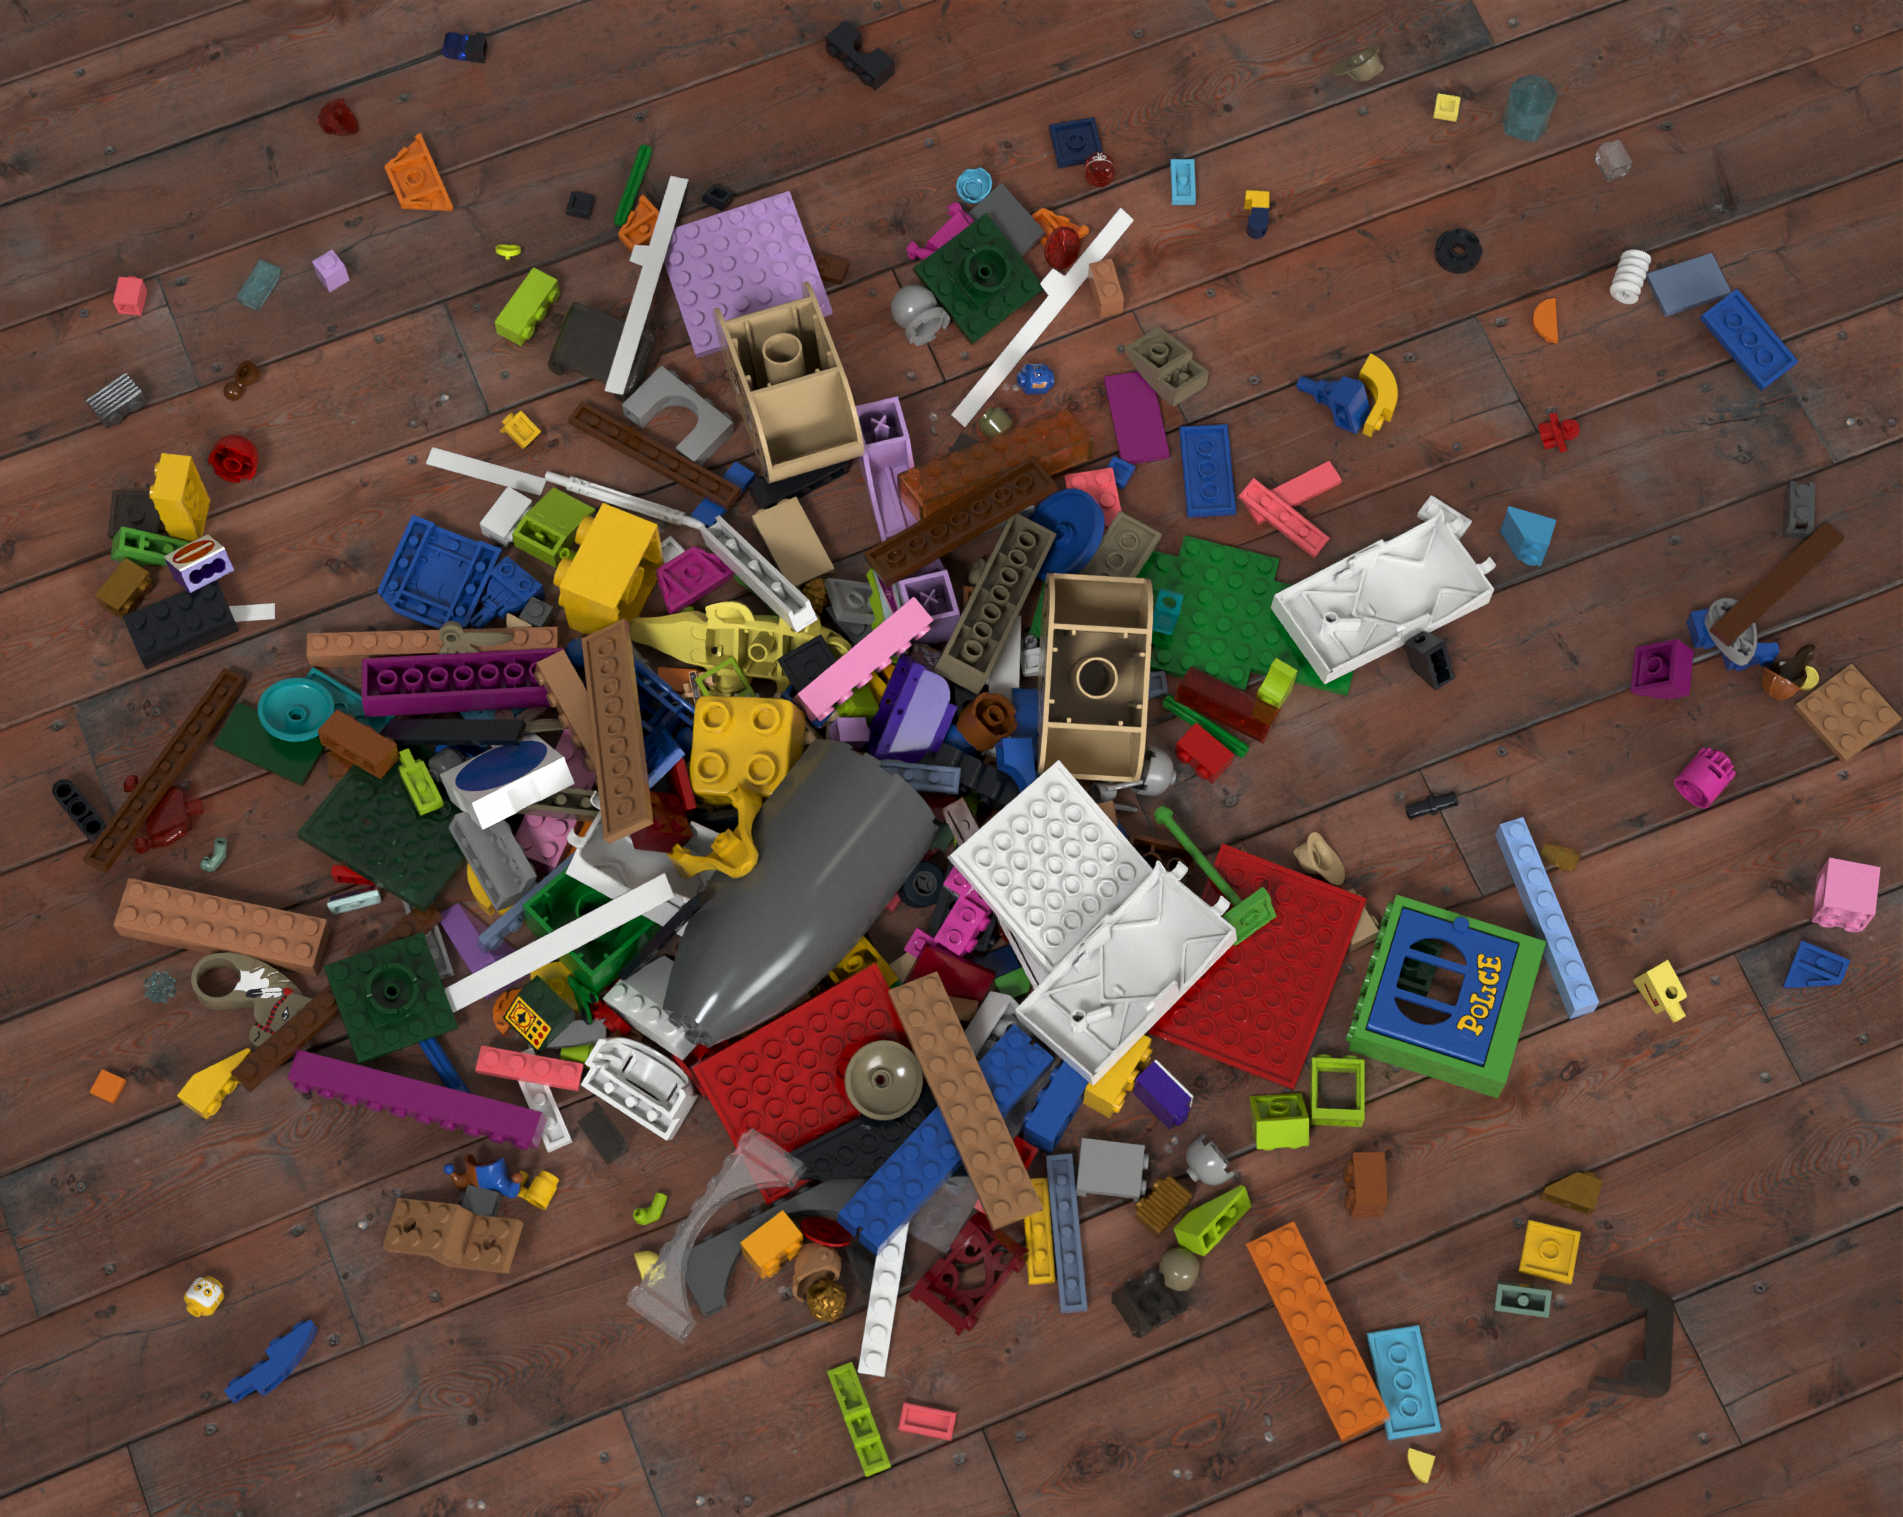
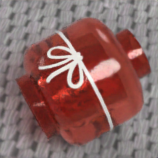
[1084,152,1115,188]

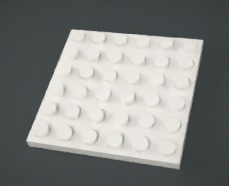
[947,760,1153,975]

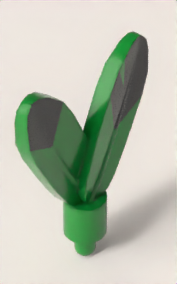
[567,975,599,1025]

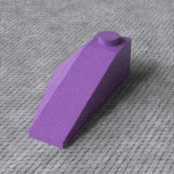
[440,903,531,1000]

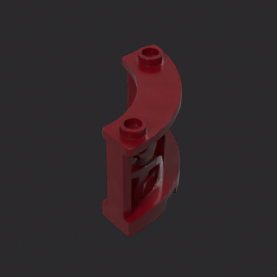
[909,1211,1029,1336]

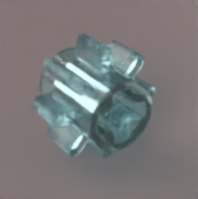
[143,971,177,1004]

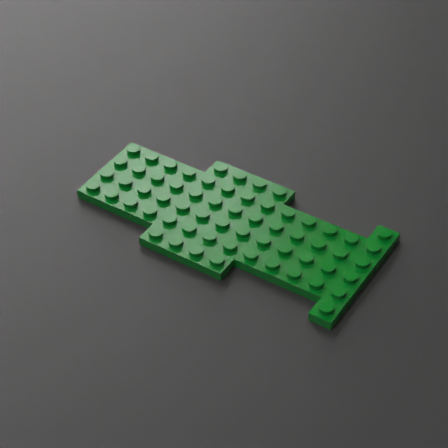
[1029,535,1354,696]

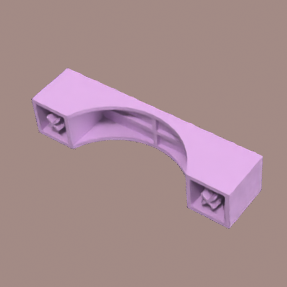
[855,397,960,648]

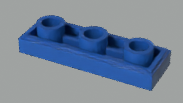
[691,461,756,528]

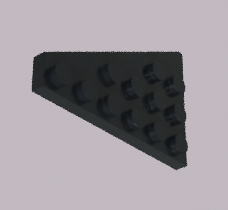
[786,1084,969,1180]

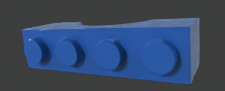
[995,738,1039,794]

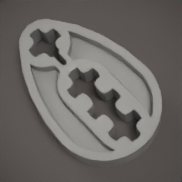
[1704,598,1757,665]

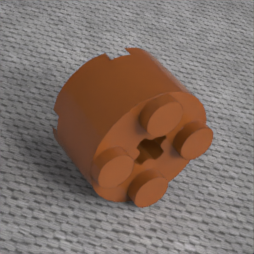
[956,692,1017,752]

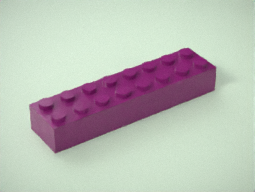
[362,648,564,717]

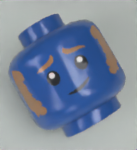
[1017,363,1054,395]

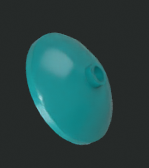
[258,678,335,742]

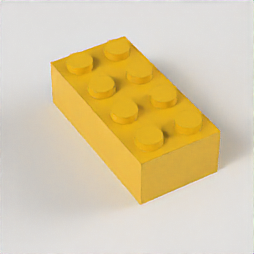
[150,453,210,542]

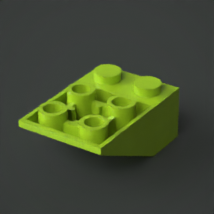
[512,487,596,568]

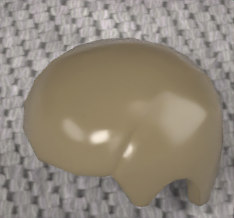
[1159,1248,1200,1291]

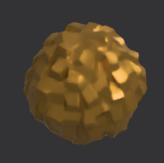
[801,578,831,619]
[806,1279,847,1322]

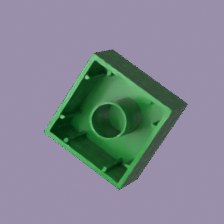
[522,866,663,995]

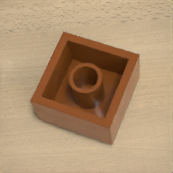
[1343,1152,1388,1217]

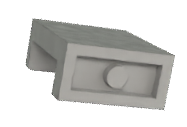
[1076,1138,1149,1202]

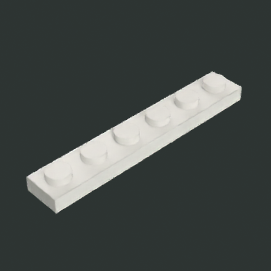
[857,1222,909,1377]

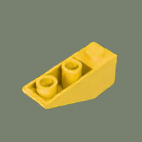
[177,1048,252,1120]

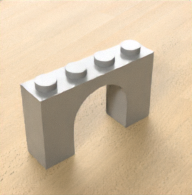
[622,366,734,466]

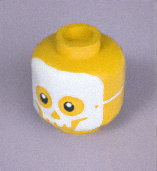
[184,1276,224,1317]

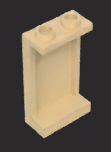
[752,497,835,592]

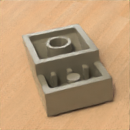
[1125,327,1209,407]

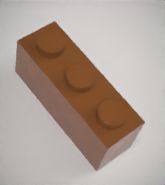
[318,710,400,779]

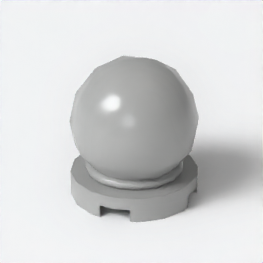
[891,284,950,346]

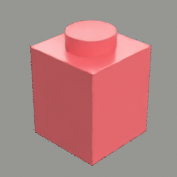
[113,276,147,316]

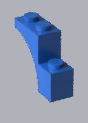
[1686,609,1780,671]

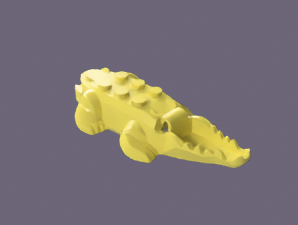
[629,601,852,694]

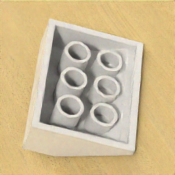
[603,956,696,1061]

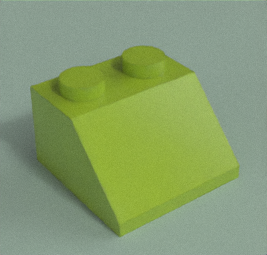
[1249,1093,1309,1151]

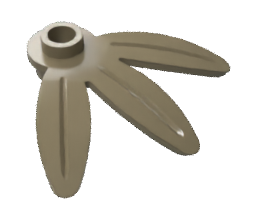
[438,621,513,655]
[494,706,568,741]

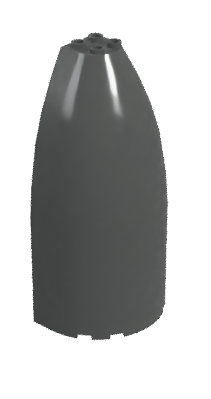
[662,739,940,1048]

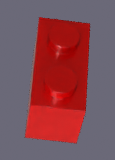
[1175,723,1234,784]

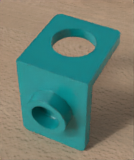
[1152,588,1184,635]

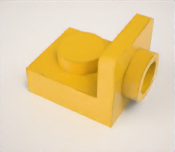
[499,411,541,449]

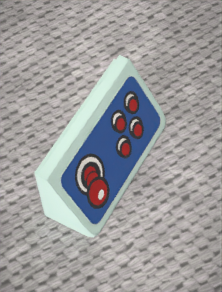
[327,885,382,915]

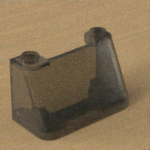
[548,302,660,403]

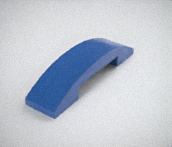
[1009,688,1038,777]

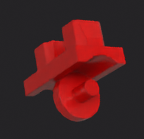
[1538,412,1580,453]

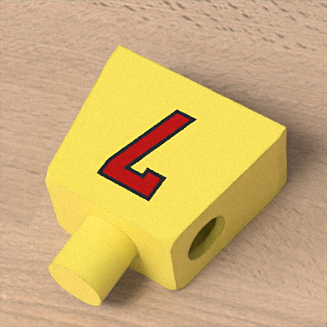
[1633,960,1687,1023]

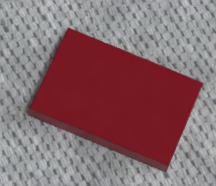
[902,942,996,1006]

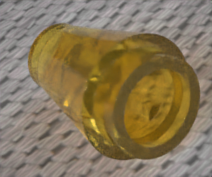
[1540,842,1581,873]

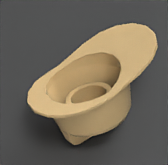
[1294,832,1345,886]

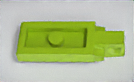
[398,748,444,816]

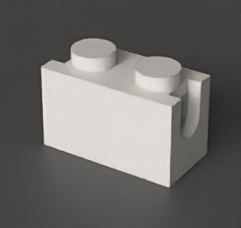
[480,486,533,548]

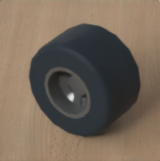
[897,861,945,908]

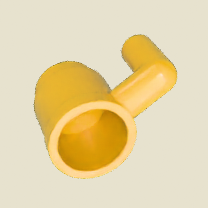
[517,1170,559,1210]

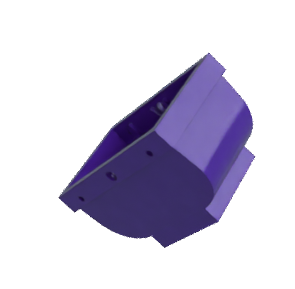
[864,653,957,763]

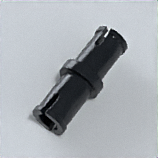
[1405,791,1458,820]

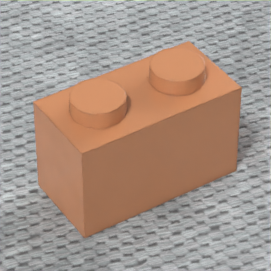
[1088,259,1124,318]

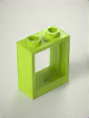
[1309,1054,1365,1127]

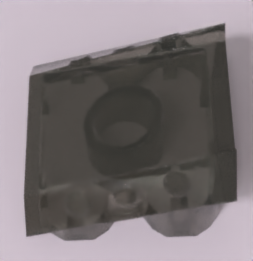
[1111,1265,1187,1338]

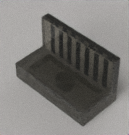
[577,1101,629,1165]

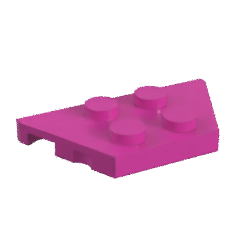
[656,546,735,615]

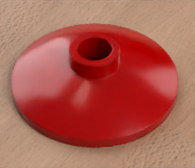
[800,1217,852,1247]

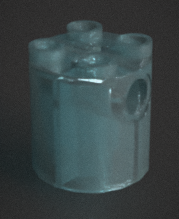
[1502,75,1556,142]

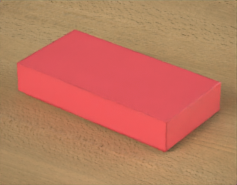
[898,1402,957,1441]

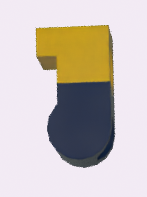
[1244,190,1270,239]

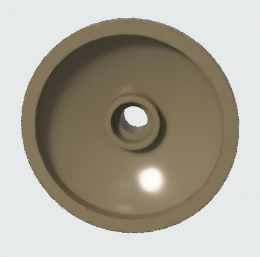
[844,1040,923,1120]

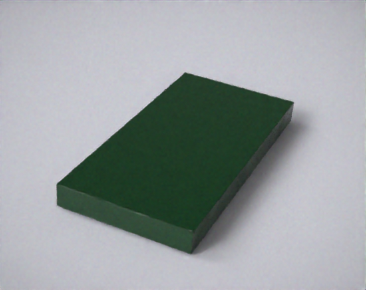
[213,702,326,787]

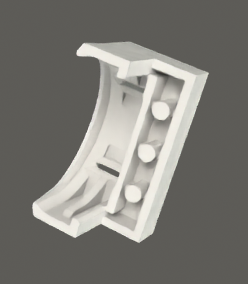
[581,1037,699,1141]

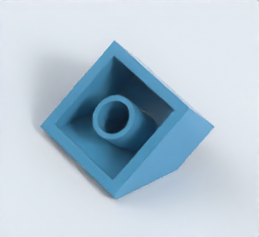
[1500,506,1556,566]

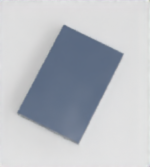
[1646,253,1731,317]

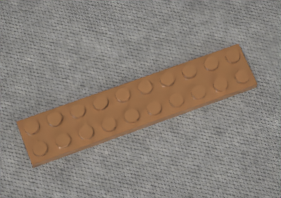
[582,618,654,844]
[888,972,1043,1231]

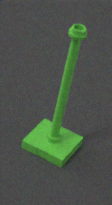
[1154,806,1277,946]

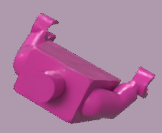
[906,202,974,260]

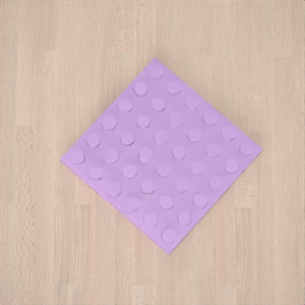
[664,191,833,358]

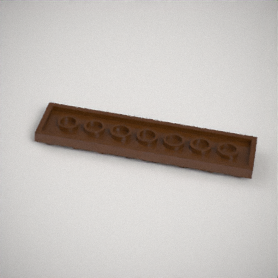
[863,457,1058,588]

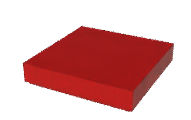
[665,758,697,816]

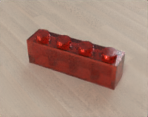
[1173,667,1281,744]

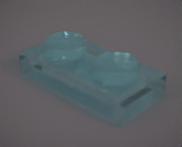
[236,260,282,311]

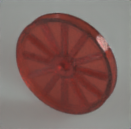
[1044,226,1080,270]

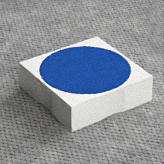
[440,733,575,829]

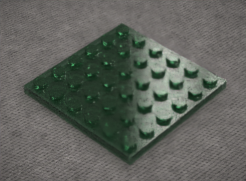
[297,724,467,913]

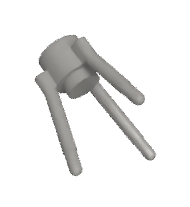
[1090,779,1143,812]

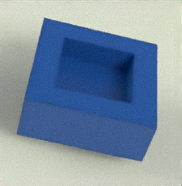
[1106,456,1135,490]

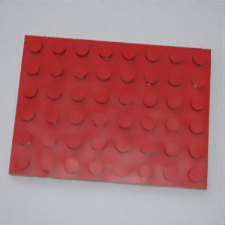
[1148,843,1367,1091]
[691,962,934,1205]

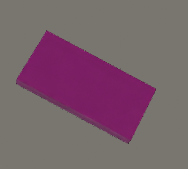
[1104,372,1170,464]

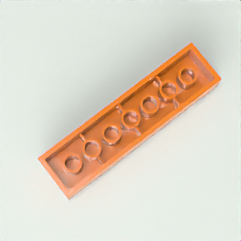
[1246,1221,1390,1443]

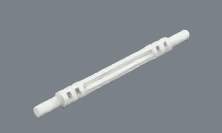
[545,471,707,530]

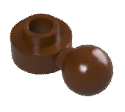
[223,360,260,401]

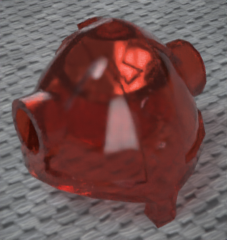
[317,97,359,136]

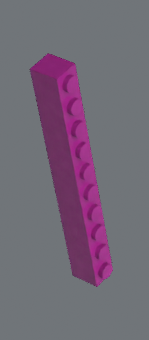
[287,1050,547,1150]

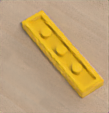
[1024,1178,1055,1285]

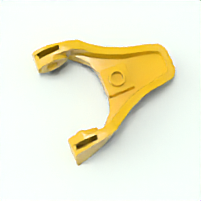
[666,783,763,879]

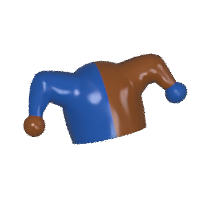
[443,1154,523,1198]

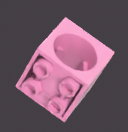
[1811,858,1881,933]

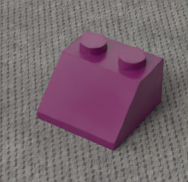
[1630,639,1694,700]

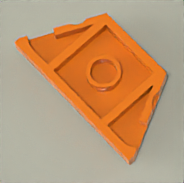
[384,133,454,211]

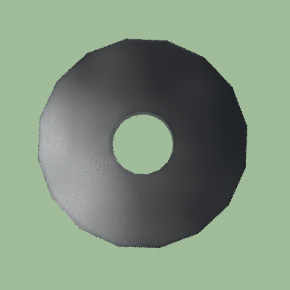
[1434,228,1482,274]

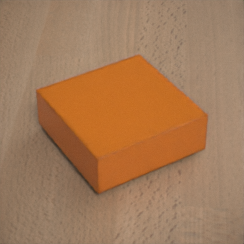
[90,1069,127,1105]

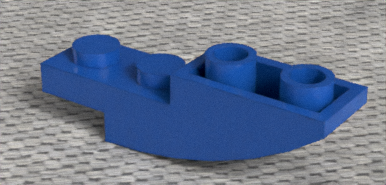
[224,1319,318,1404]

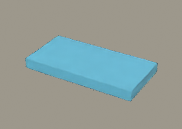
[1366,1325,1442,1441]

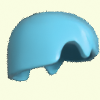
[956,167,992,204]

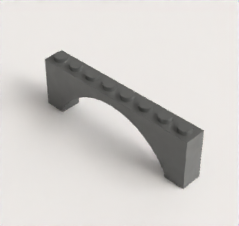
[674,1179,869,1319]

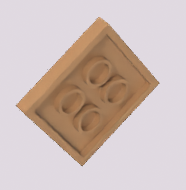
[1794,663,1902,764]

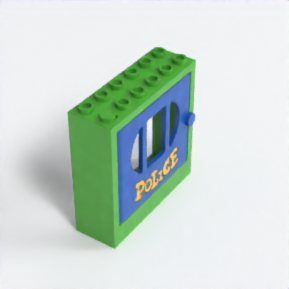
[1345,895,1546,1098]

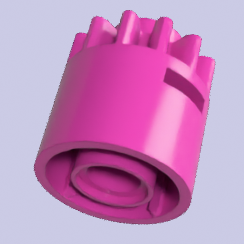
[1674,747,1736,809]

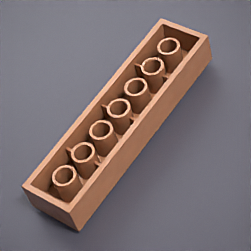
[113,878,332,977]

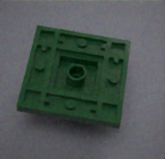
[912,213,1043,345]
[324,932,458,1064]

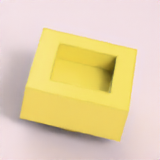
[1433,93,1461,122]

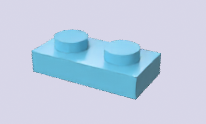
[1170,159,1196,205]

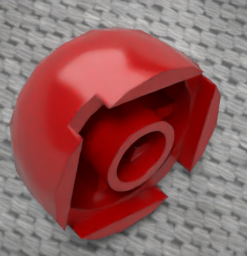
[208,434,259,483]

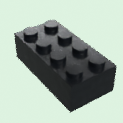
[122,580,239,670]

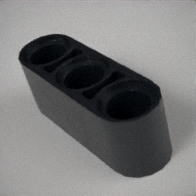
[52,779,106,844]

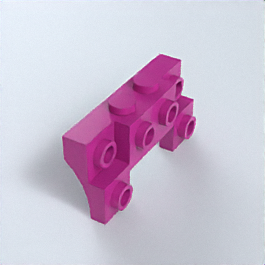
[904,866,992,958]

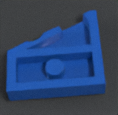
[1782,941,1850,988]

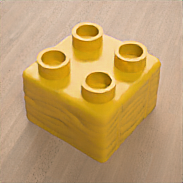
[689,696,806,806]

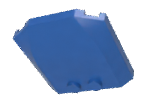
[377,515,503,630]

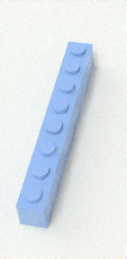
[1495,817,1599,1019]

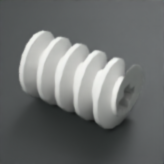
[1610,250,1651,304]

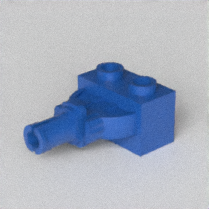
[1296,376,1371,434]
[468,556,545,629]

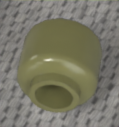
[979,407,1015,443]

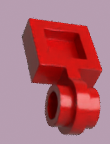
[589,1000,632,1037]

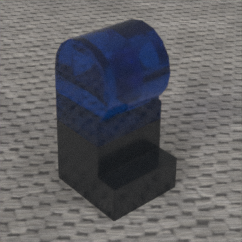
[442,32,488,64]

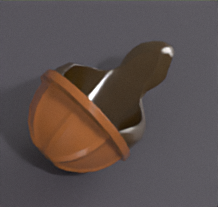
[1761,644,1816,700]

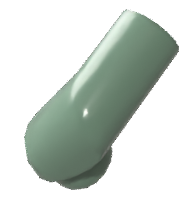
[200,837,227,873]

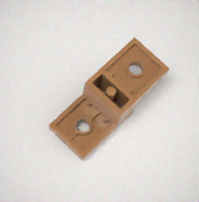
[382,1198,524,1274]

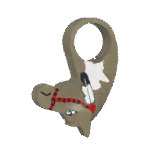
[191,952,312,1050]

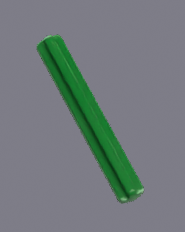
[614,144,652,228]
[1162,694,1250,758]

